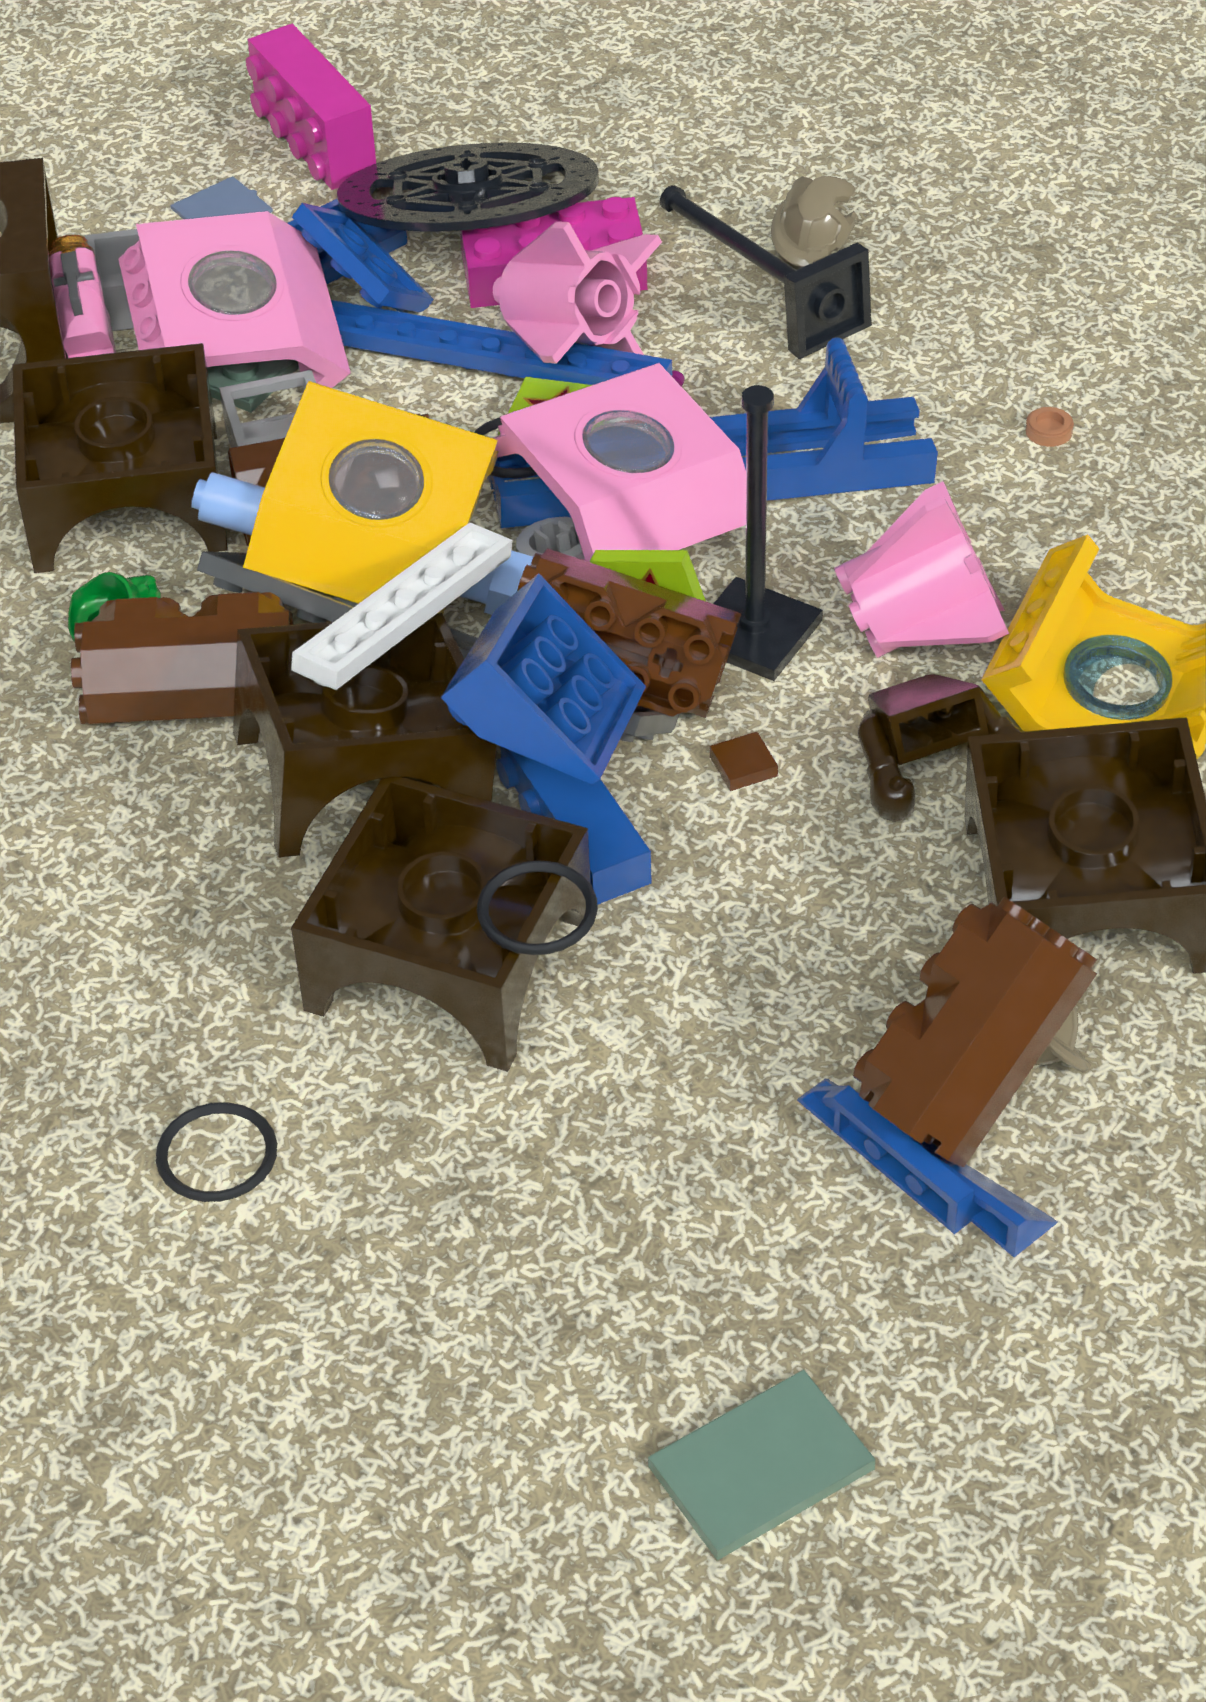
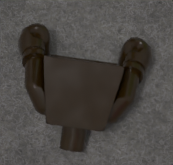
[858,674,1022,822]

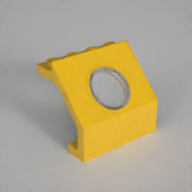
[243,381,499,614]

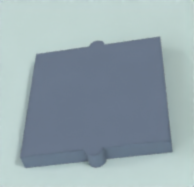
[170,176,273,219]

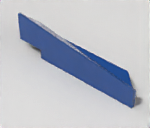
[797,1078,1058,1257]

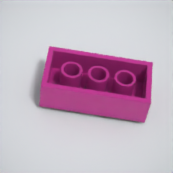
[246,23,376,190]
[460,197,648,308]

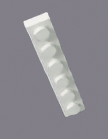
[291,523,512,690]

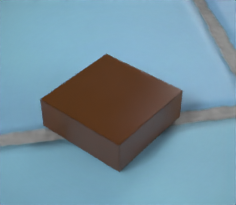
[710,732,778,791]

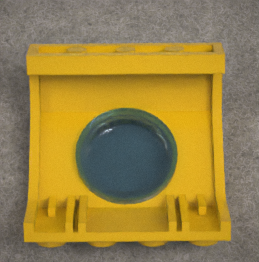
[981,534,1206,759]

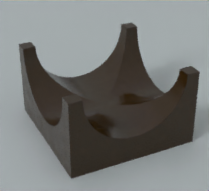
[0,158,68,424]
[12,343,228,573]
[233,613,497,858]
[964,717,1206,974]
[291,777,590,1072]

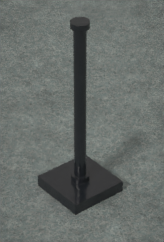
[660,185,872,360]
[713,385,823,681]

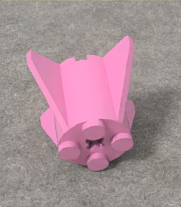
[493,222,662,364]
[834,481,1009,658]

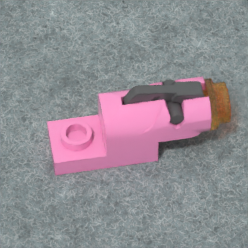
[49,235,116,358]

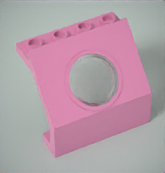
[118,211,351,388]
[493,363,746,562]

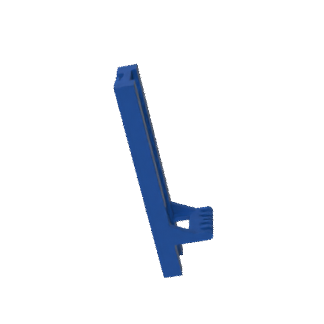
[488,338,938,528]

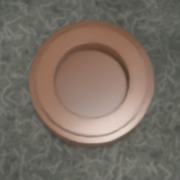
[1025,407,1074,447]

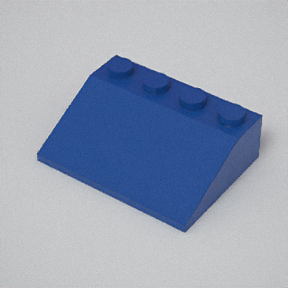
[441,574,646,785]

